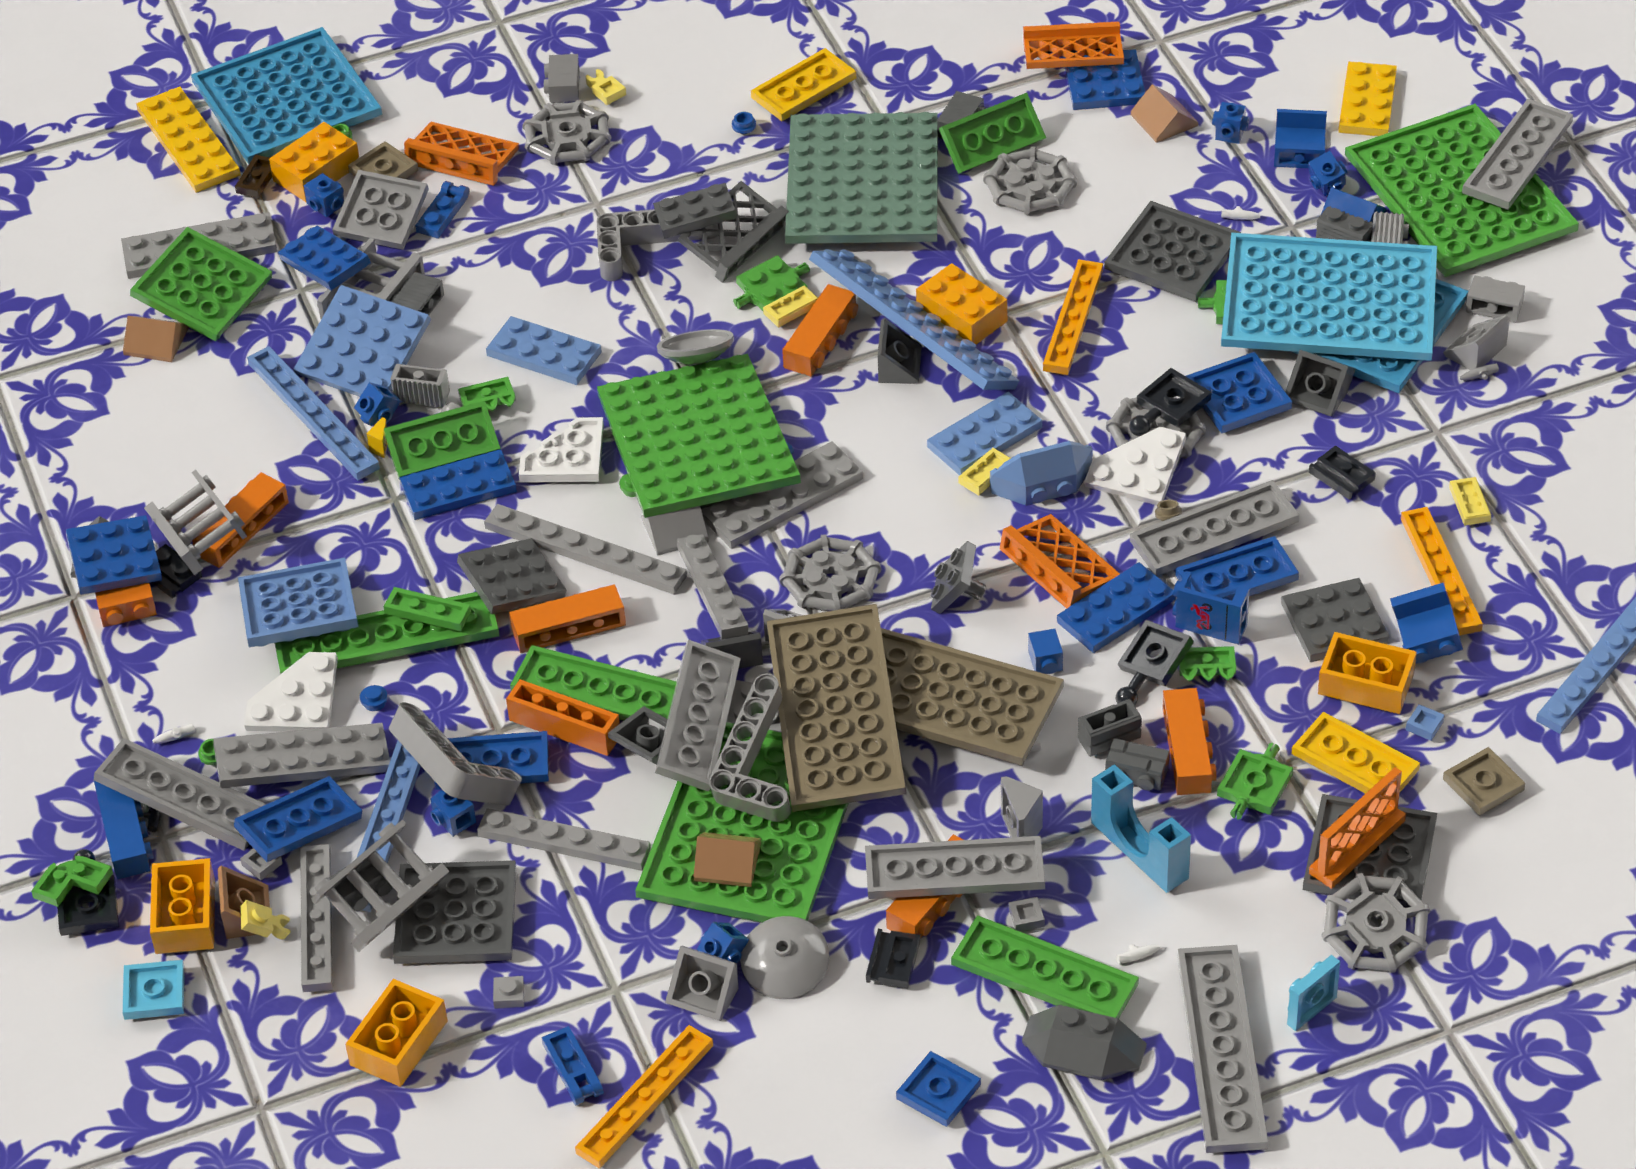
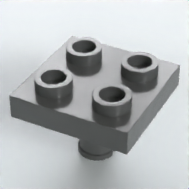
[931,541,986,614]

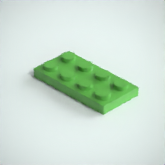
[939,93,1046,174]
[383,401,501,480]

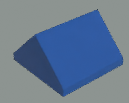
[1321,187,1387,228]

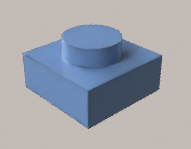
[1406,704,1445,741]

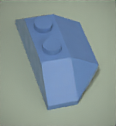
[990,441,1093,505]

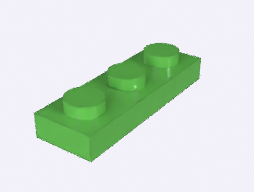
[383,587,471,631]

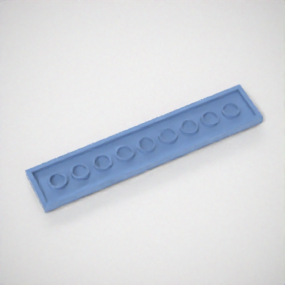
[809,249,1020,390]

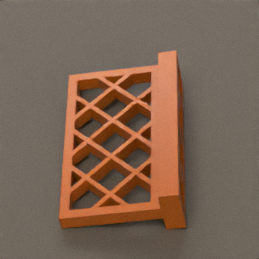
[1023,21,1124,69]
[404,122,519,186]
[1000,514,1120,609]
[1309,767,1406,889]

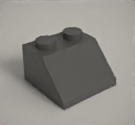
[1285,350,1356,416]

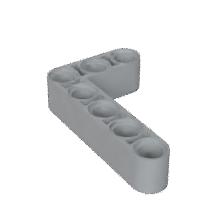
[597,209,718,281]
[709,673,791,822]
[389,702,522,805]

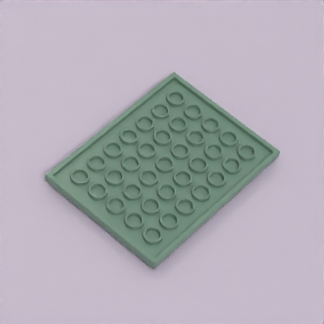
[785,112,938,244]

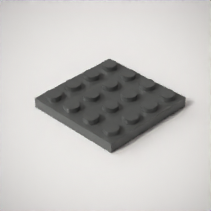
[1104,201,1241,302]
[1302,794,1437,908]
[393,860,517,964]

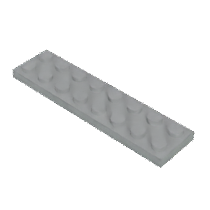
[1178,945,1268,1153]

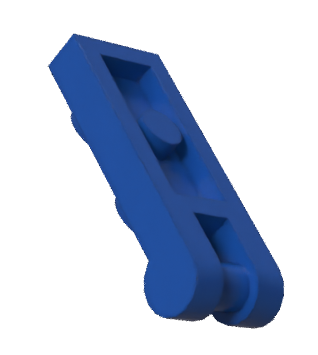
[415,181,470,239]
[541,1026,604,1106]

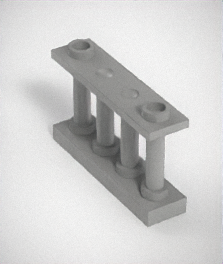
[317,238,425,320]
[144,469,247,575]
[312,819,449,952]

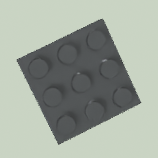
[457,538,567,614]
[1281,578,1389,662]

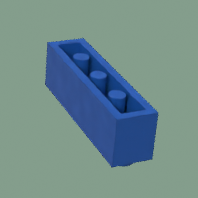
[93,777,154,880]

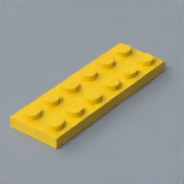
[136,86,241,193]

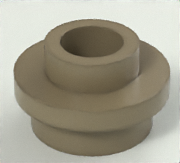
[1155,500,1182,521]

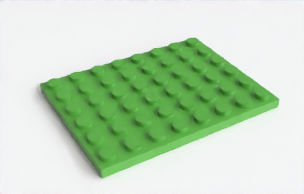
[1345,104,1579,277]
[597,354,801,518]
[635,722,849,922]

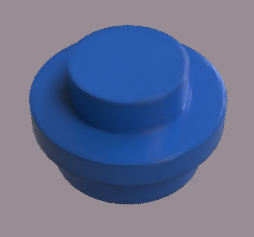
[732,112,756,134]
[360,685,388,711]

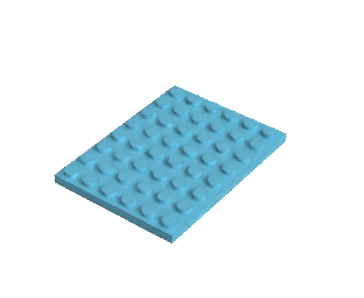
[1221,233,1437,361]

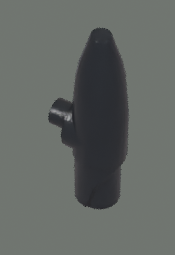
[144,807,161,832]

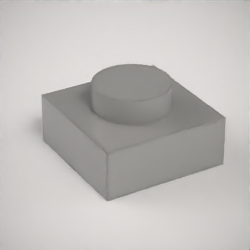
[240,848,283,880]
[1009,897,1045,931]
[493,976,524,1009]

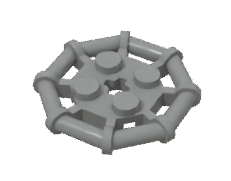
[522,100,612,165]
[983,147,1077,215]
[1106,397,1206,459]
[779,534,882,611]
[1321,873,1430,974]

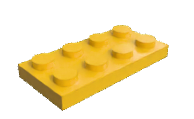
[751,48,856,121]
[1338,61,1397,136]
[1291,712,1420,794]

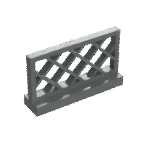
[678,181,789,283]

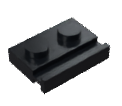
[1309,445,1376,499]
[151,544,202,599]
[866,928,920,989]

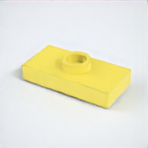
[763,285,818,328]
[958,448,1011,496]
[1449,477,1491,526]

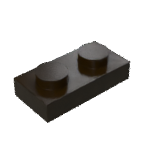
[235,155,272,198]

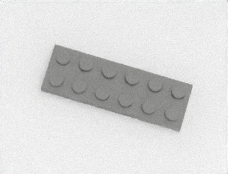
[1462,99,1573,210]
[121,212,277,279]
[701,441,863,549]
[1130,480,1300,576]
[655,640,741,792]
[213,723,390,788]
[94,738,266,851]
[865,836,1045,899]

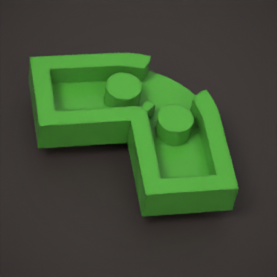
[31,856,113,907]

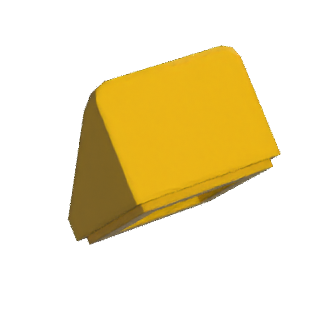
[367,417,387,458]

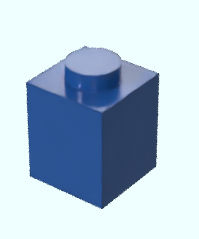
[1028,628,1063,674]

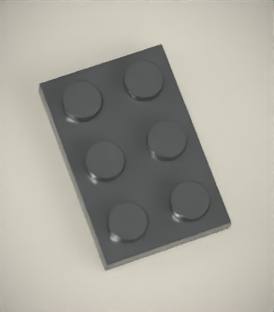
[653,183,737,239]

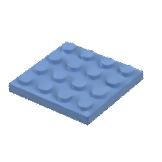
[293,285,431,397]
[238,558,358,648]

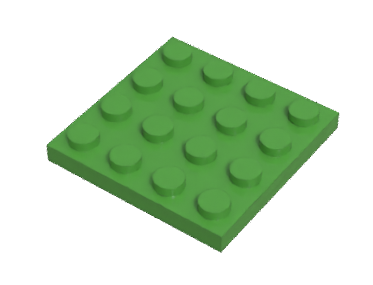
[130,227,272,341]

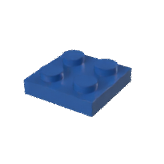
[896,1051,981,1127]

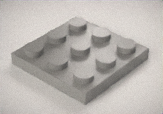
[332,170,429,250]

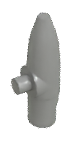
[1460,363,1499,380]

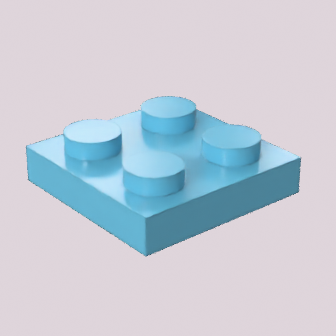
[1287,955,1340,1031]
[122,960,185,1020]

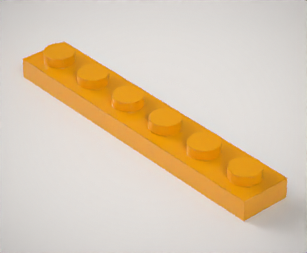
[1043,259,1103,375]
[1401,507,1483,636]
[575,1025,713,1169]

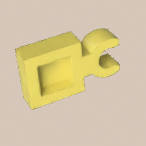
[585,69,626,105]
[240,900,291,939]

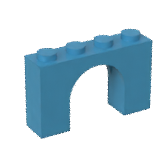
[1091,764,1191,893]

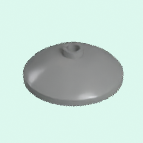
[657,329,734,366]
[740,916,829,999]

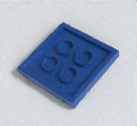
[1064,49,1145,110]
[1186,352,1292,434]
[66,515,162,595]

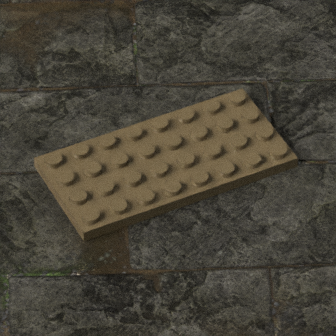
[767,604,906,812]
[881,628,1064,766]

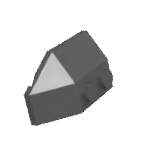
[1022,1005,1147,1080]

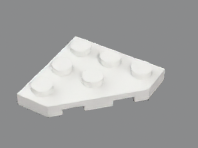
[519,417,604,482]
[1084,427,1186,505]
[244,652,338,731]

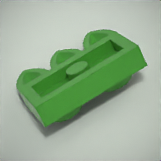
[458,376,516,411]
[1179,646,1236,682]

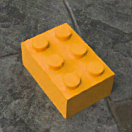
[269,122,359,202]
[916,263,1008,345]
[1318,632,1417,714]
[150,858,215,954]
[345,979,448,1087]

